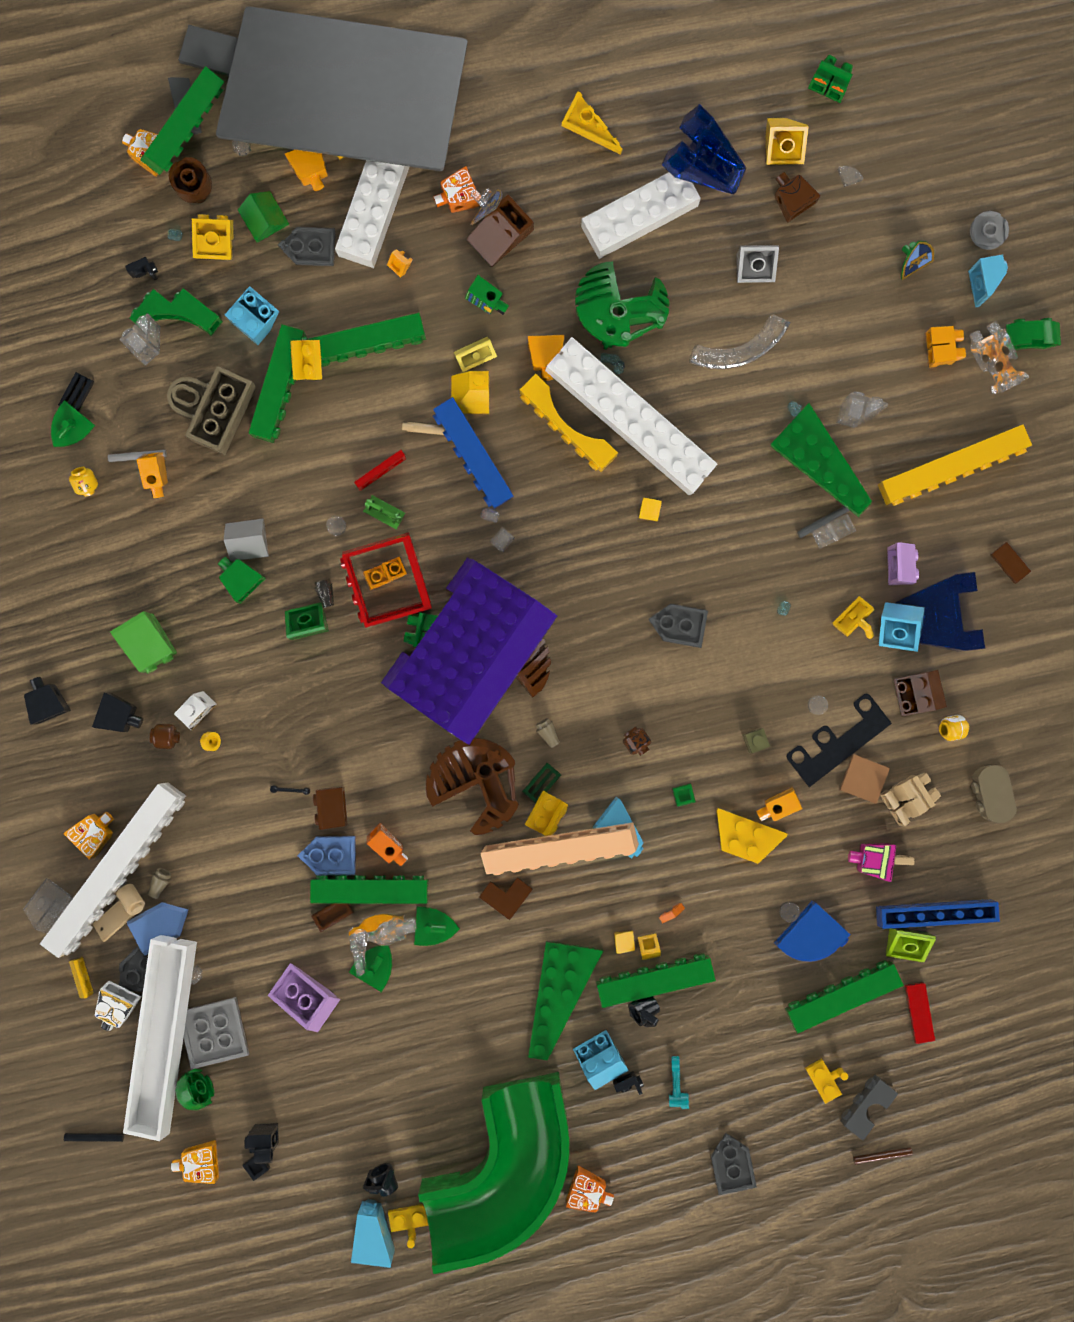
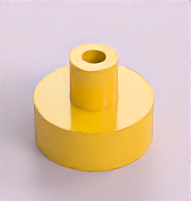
[200,732,221,751]

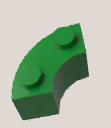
[1006,318,1061,350]

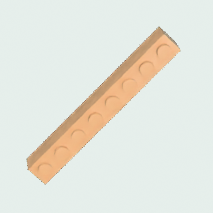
[481,822,639,875]

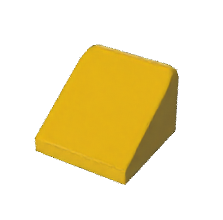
[639,498,662,522]
[614,931,635,954]
[638,933,661,960]

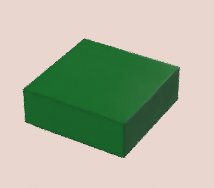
[672,783,696,807]

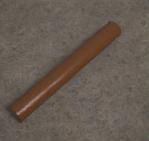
[853,1147,913,1165]

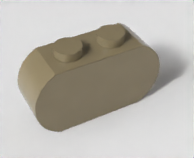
[971,765,1017,823]

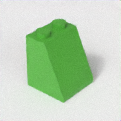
[110,611,177,674]

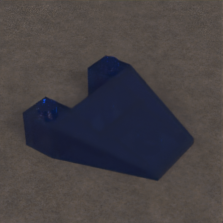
[662,104,747,195]
[895,572,985,652]

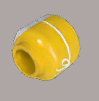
[939,715,969,741]

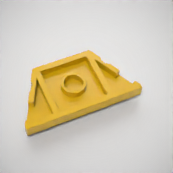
[716,808,788,864]

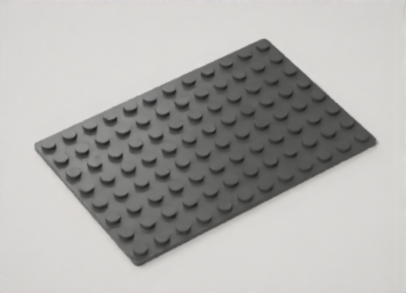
[216,6,468,171]

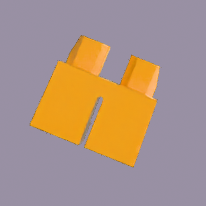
[926,326,966,368]

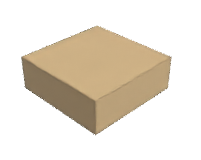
[894,855,914,865]

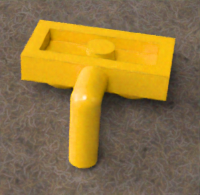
[833,596,874,639]
[805,1058,848,1104]
[388,1204,429,1248]

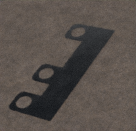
[786,694,892,787]

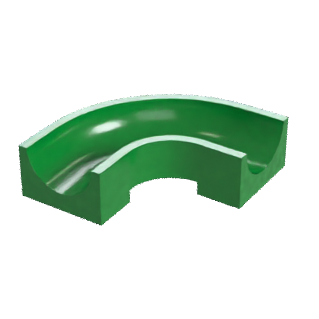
[418,1072,569,1274]

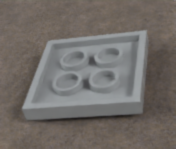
[184,997,249,1069]

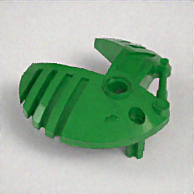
[575,261,669,350]

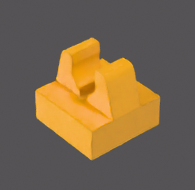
[387,249,412,278]

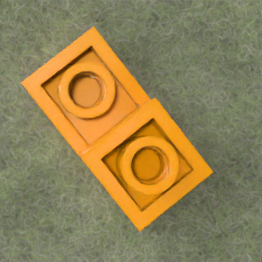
[363,557,407,590]

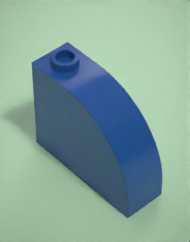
[774,901,851,962]

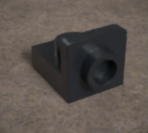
[125,257,158,280]
[613,1071,644,1095]

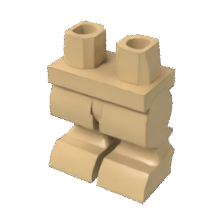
[880,772,941,827]

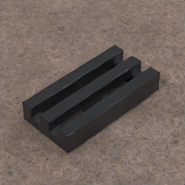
[58,372,94,411]

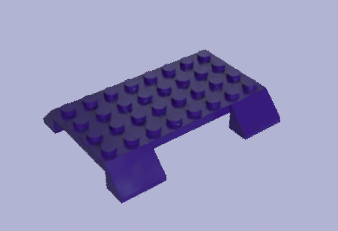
[381,557,557,745]

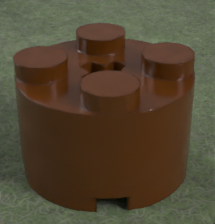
[169,157,212,203]

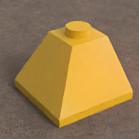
[765,118,809,165]
[451,371,489,414]

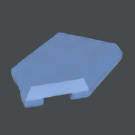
[297,836,356,875]
[127,902,189,956]

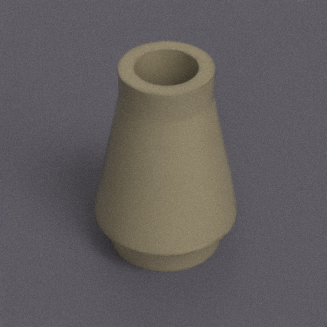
[535,718,560,748]
[148,868,171,899]

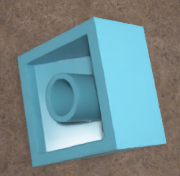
[968,254,1008,307]
[879,602,924,652]

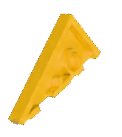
[562,91,623,155]

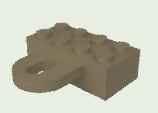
[167,366,256,455]

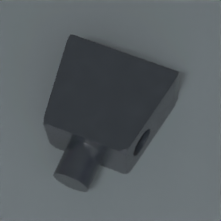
[24,677,71,725]
[92,692,143,732]

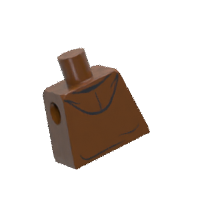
[775,172,820,223]

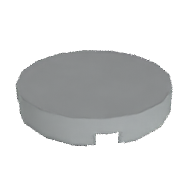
[970,211,1009,250]

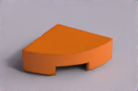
[659,903,685,924]

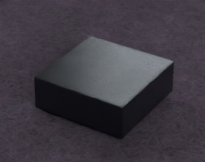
[242,1156,271,1181]

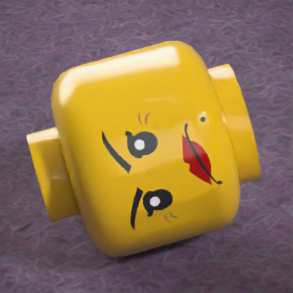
[69,466,98,497]

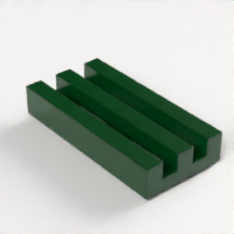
[522,763,561,803]

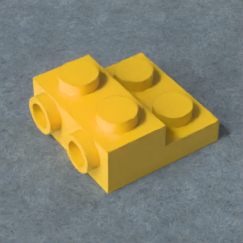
[192,214,234,260]

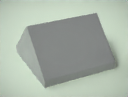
[737,245,779,283]
[224,519,269,562]

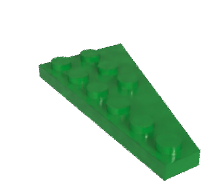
[771,403,872,517]
[528,941,603,1061]

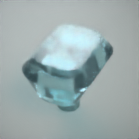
[167,229,183,241]
[788,401,802,417]
[777,601,791,616]

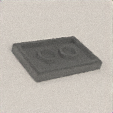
[178,25,238,76]

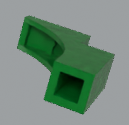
[129,288,223,336]

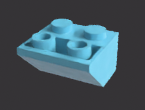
[225,286,279,345]
[573,1030,629,1090]

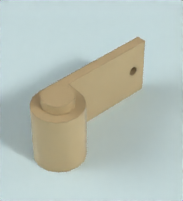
[93,884,145,942]

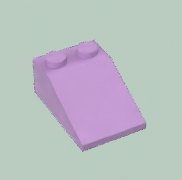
[268,963,340,1032]

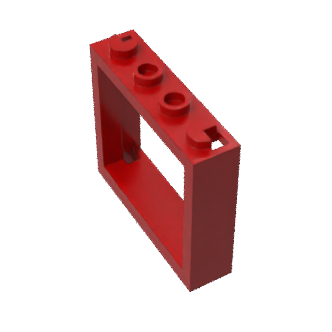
[340,532,432,628]

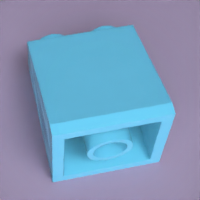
[593,797,643,859]
[351,1199,395,1268]

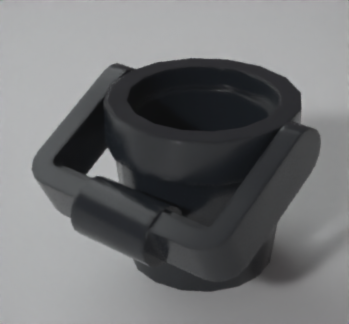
[628,996,660,1027]
[363,1163,398,1197]

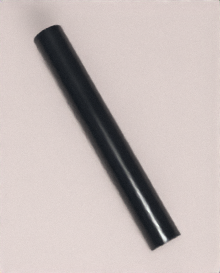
[64,1133,124,1142]

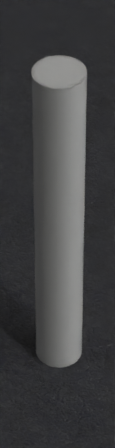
[108,450,167,462]

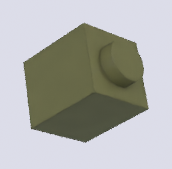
[742,728,770,753]

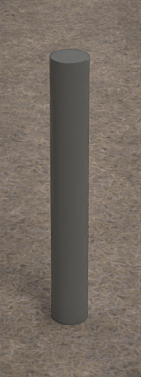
[797,506,850,538]

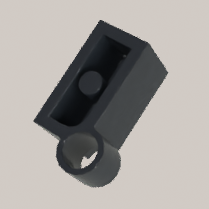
[244,1123,279,1164]

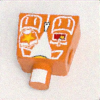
[433,166,481,213]
[367,823,408,866]
[565,1165,614,1213]

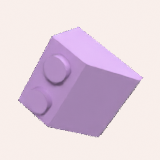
[887,543,919,585]

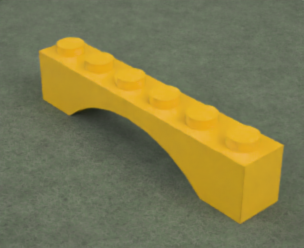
[520,373,618,472]

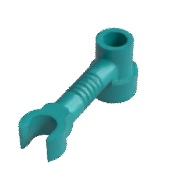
[669,1056,689,1109]

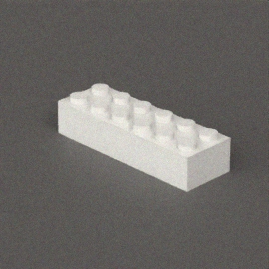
[335,160,409,268]
[581,165,701,259]

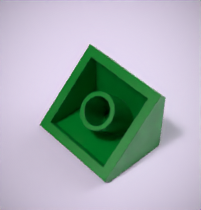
[238,191,289,243]
[285,602,329,640]

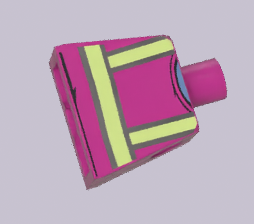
[848,843,896,882]

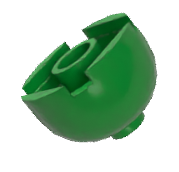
[175,1069,214,1111]

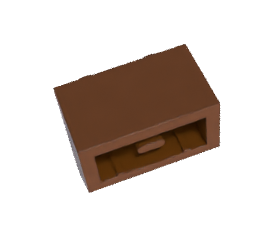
[893,670,947,716]
[313,787,348,830]

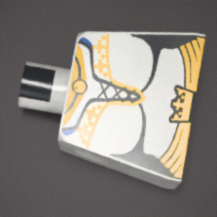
[174,691,217,731]
[95,981,141,1031]

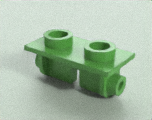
[363,495,405,530]

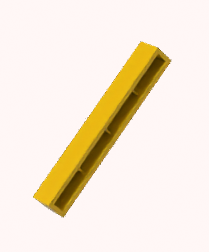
[878,424,1032,506]

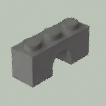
[840,1075,898,1140]

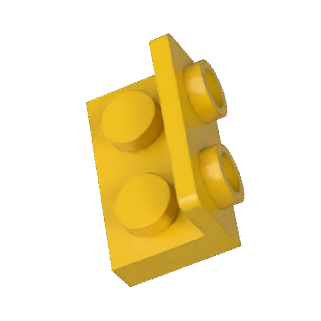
[290,340,322,380]
[525,791,568,836]

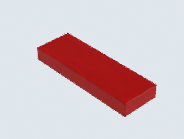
[354,450,406,491]
[905,982,935,1044]

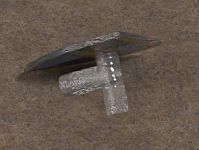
[470,188,503,225]

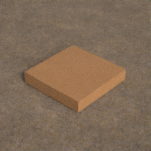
[839,754,890,804]

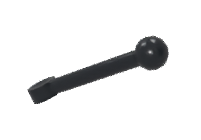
[270,785,310,795]

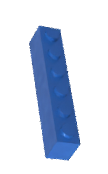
[433,397,514,509]
[876,899,1000,929]

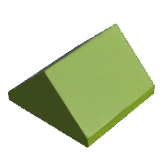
[886,928,936,962]

